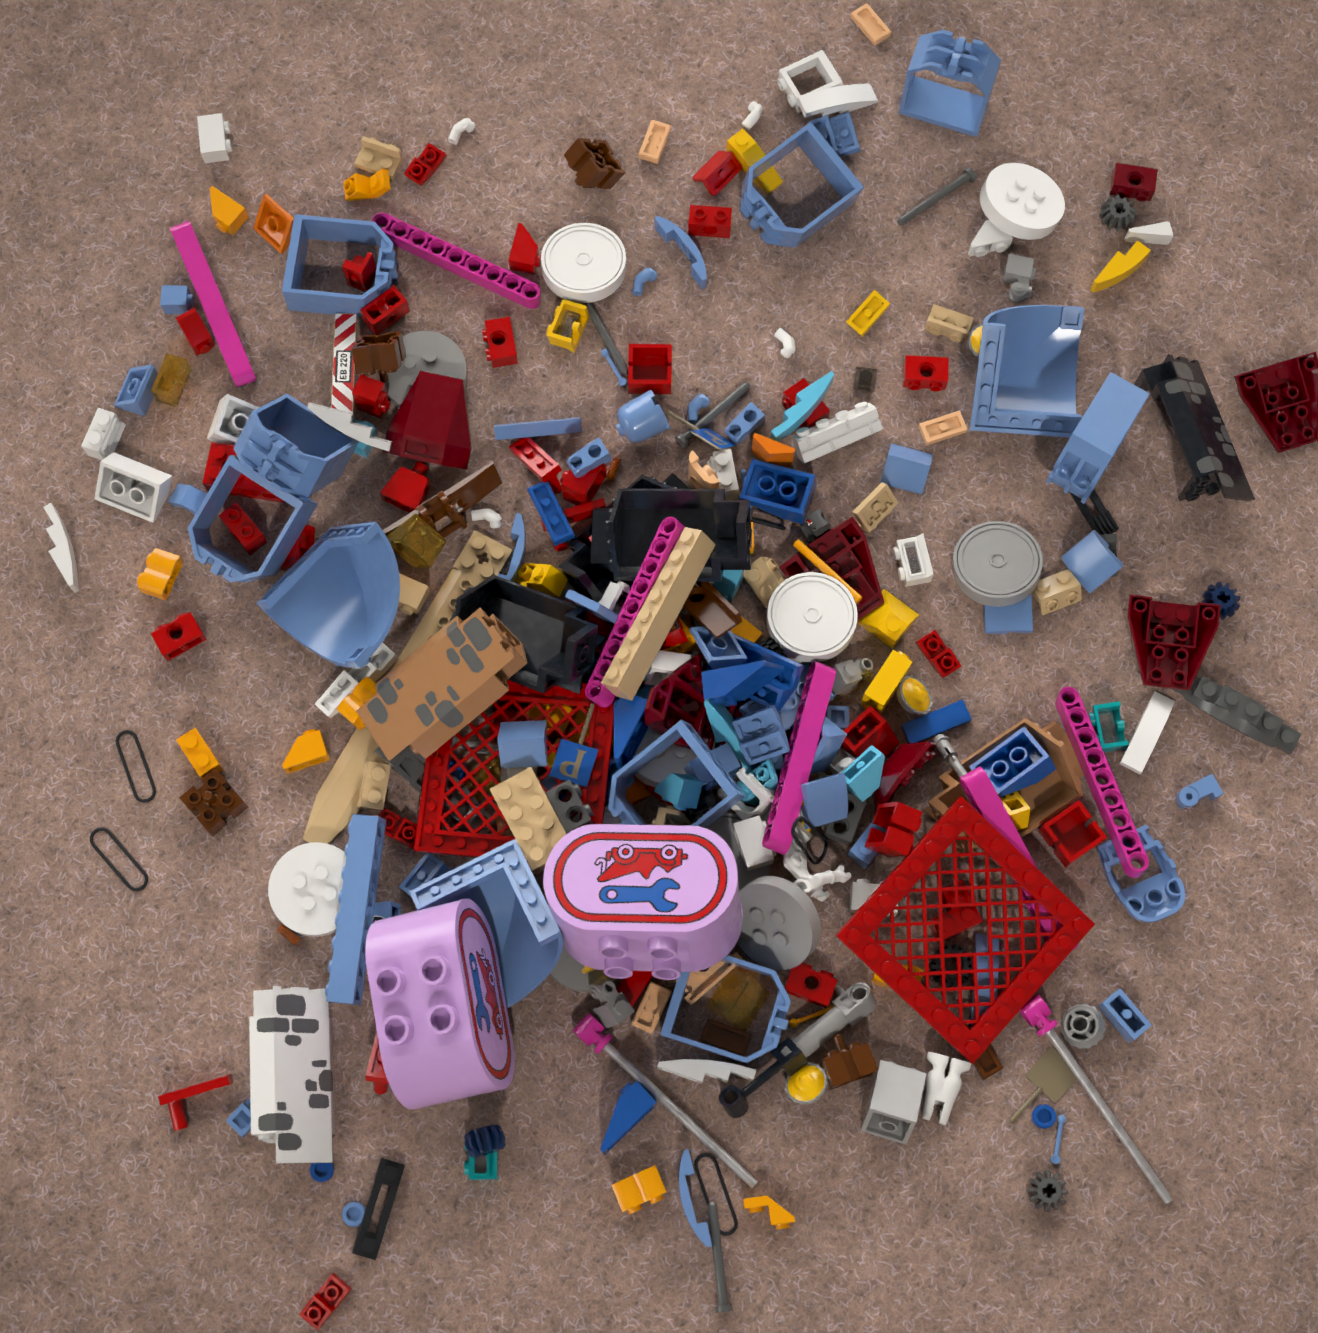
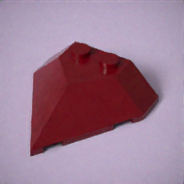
[645,652,715,751]

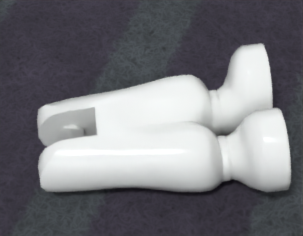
[922,1052,971,1125]

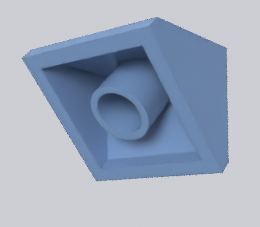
[114,365,161,416]
[880,443,933,495]
[689,627,747,670]
[810,716,847,774]
[498,720,547,768]

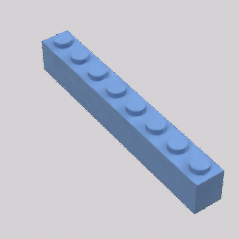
[325,814,386,1006]

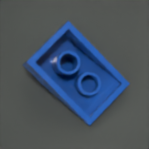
[739,459,816,524]
[701,661,784,707]
[613,695,649,770]
[969,727,1056,798]
[600,1081,656,1155]

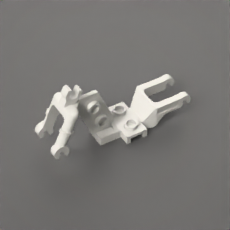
[717,767,851,902]

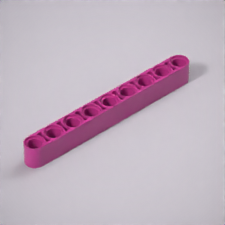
[372,212,541,309]
[170,221,257,388]
[585,517,685,708]
[762,661,836,855]
[1055,687,1149,878]
[959,766,1078,950]

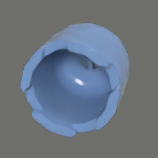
[615,390,670,443]

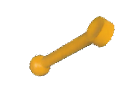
[789,1006,834,1028]

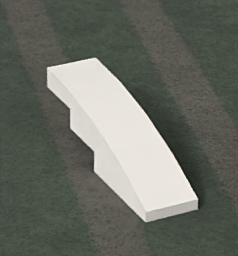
[797,84,878,118]
[307,402,392,451]
[43,503,79,593]
[315,643,399,718]
[1119,691,1175,774]
[657,1059,756,1084]

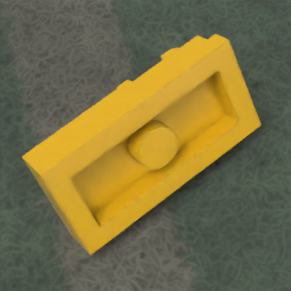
[846,290,890,337]

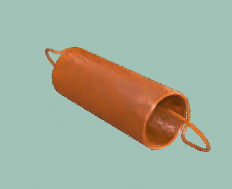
[606,454,621,485]
[275,922,302,947]

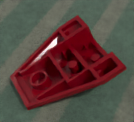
[779,516,884,620]

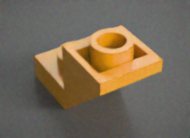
[343,168,391,201]
[742,1196,795,1230]

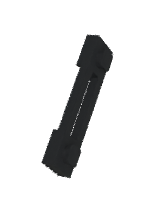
[1069,489,1119,534]
[352,1158,405,1260]

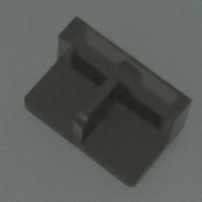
[686,790,717,823]

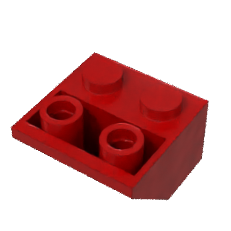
[840,705,900,759]

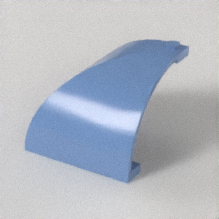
[970,305,1085,437]
[256,522,400,668]
[409,839,563,1009]

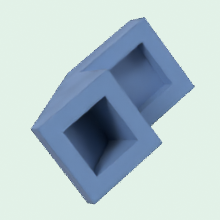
[168,483,207,515]

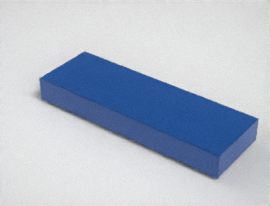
[527,481,575,546]
[901,699,972,743]

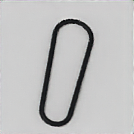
[791,816,828,865]

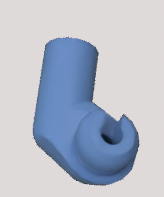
[632,268,657,296]
[687,394,710,424]

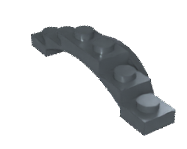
[1172,676,1302,755]
[375,745,496,834]

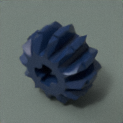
[1201,582,1241,620]
[464,1124,506,1158]

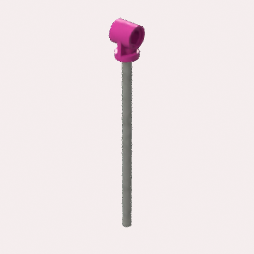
[1020,994,1173,1204]
[572,1013,758,1188]

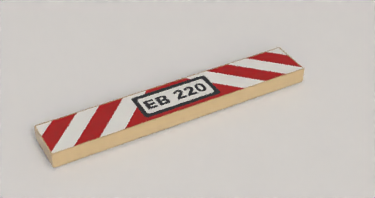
[331,313,357,422]

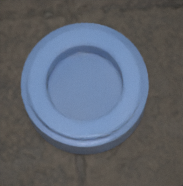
[342,1202,366,1227]

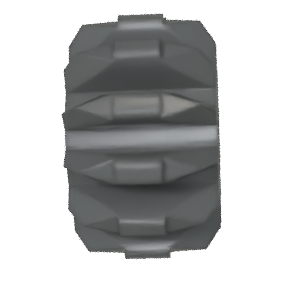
[1099,195,1136,232]
[1026,1170,1068,1212]

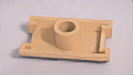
[688,450,719,489]
[668,952,743,1006]

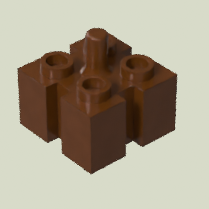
[564,138,626,189]
[351,331,406,383]
[179,768,248,836]
[820,1034,878,1090]

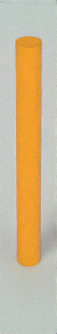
[793,539,862,604]

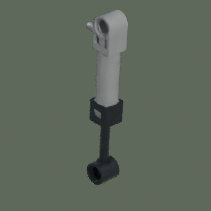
[719,982,877,1118]

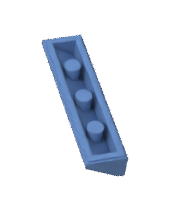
[494,417,582,440]

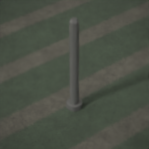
[897,167,977,225]
[578,302,628,375]
[675,382,750,449]
[708,1202,733,1313]

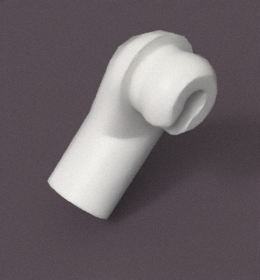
[742,101,763,130]
[448,118,475,145]
[774,328,796,358]
[471,508,502,528]

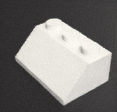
[94,452,172,523]

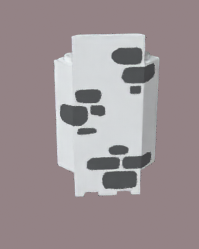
[249,986,335,1164]

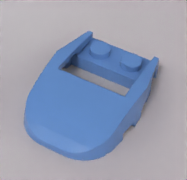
[1097,824,1185,923]

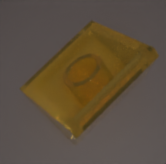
[386,513,446,568]
[706,969,770,1032]

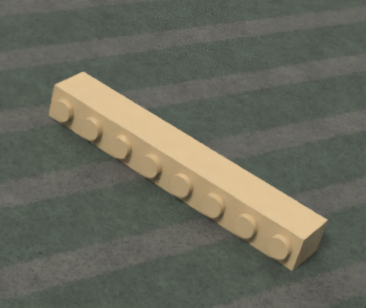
[601,527,715,701]

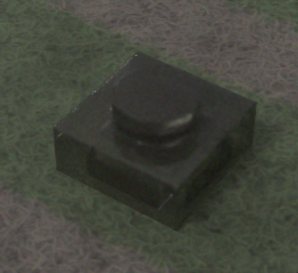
[853,366,877,392]

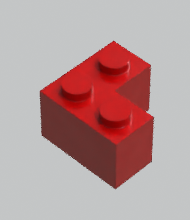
[929,879,983,944]

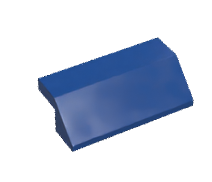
[706,633,803,711]

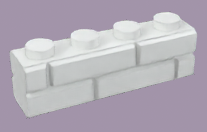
[791,402,883,464]

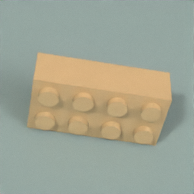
[490,767,567,875]

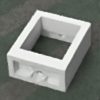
[777,50,843,113]

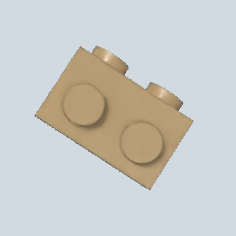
[743,557,787,608]
[1031,569,1082,615]
[651,805,691,826]

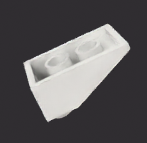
[207,394,260,445]

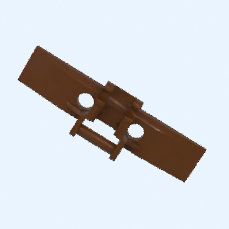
[383,462,502,553]
[678,582,742,639]

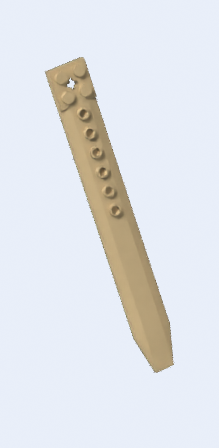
[303,530,513,844]

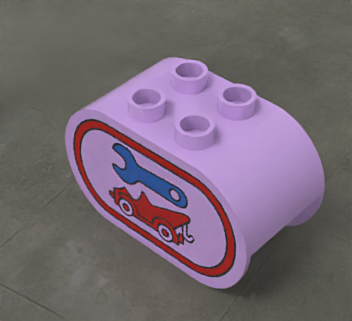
[543,824,743,980]
[365,899,515,1110]

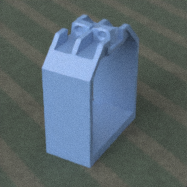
[899,30,1001,137]
[740,122,864,248]
[282,214,398,317]
[1046,372,1150,504]
[233,394,360,498]
[188,455,318,583]
[608,720,746,828]
[660,955,791,1063]

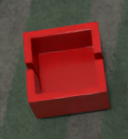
[628,344,672,395]
[560,463,607,506]
[1038,800,1107,868]
[864,802,923,857]

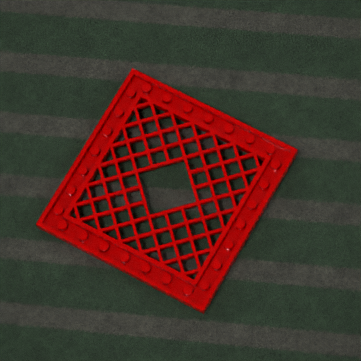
[414,680,617,861]
[835,797,1095,1064]

